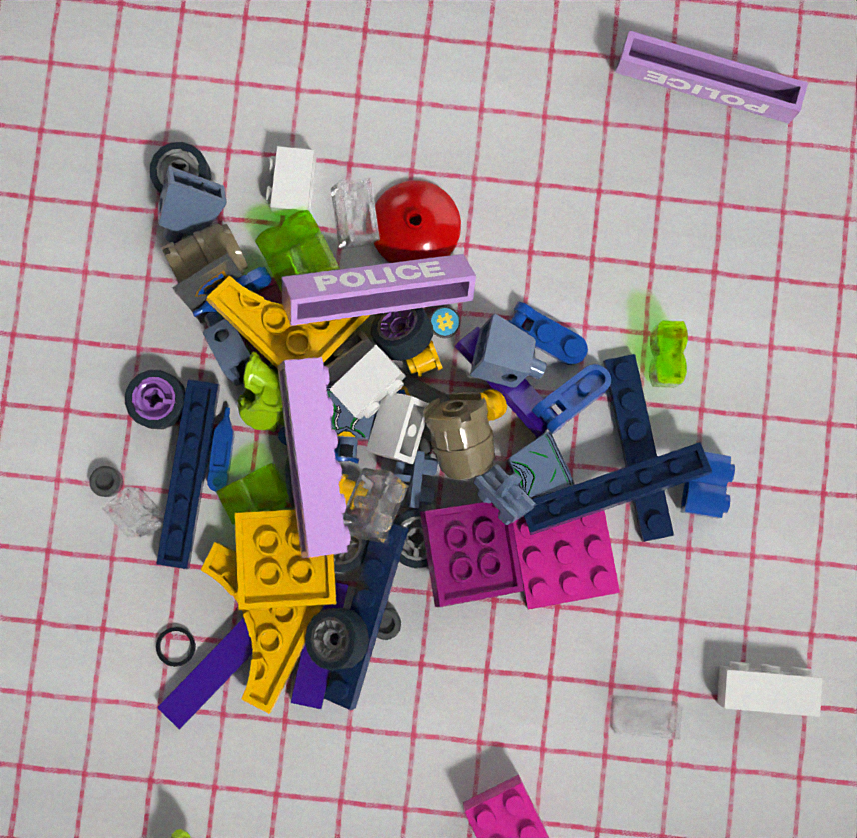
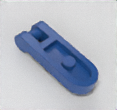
[507,301,588,365]
[532,364,611,434]

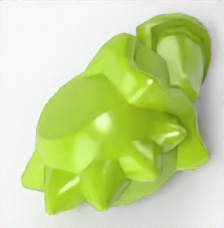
[237,352,285,432]

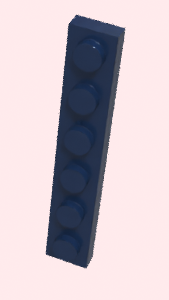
[603,354,674,542]
[156,379,221,569]
[524,442,712,535]
[324,518,409,710]

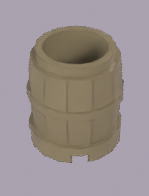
[161,223,248,283]
[423,392,495,479]

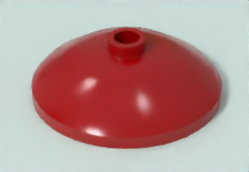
[370,180,461,263]

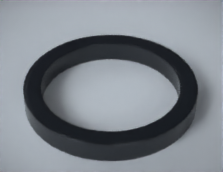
[156,627,196,667]

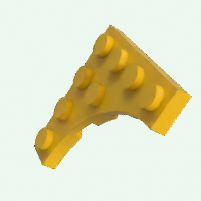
[206,276,370,369]
[201,542,324,714]

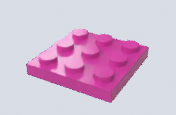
[513,510,620,610]

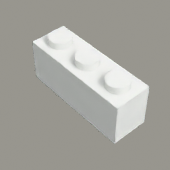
[717,661,822,717]

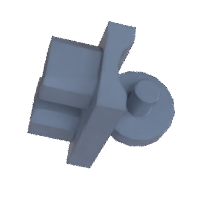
[385,451,438,508]
[473,464,536,525]

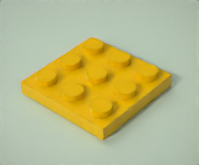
[235,509,336,610]

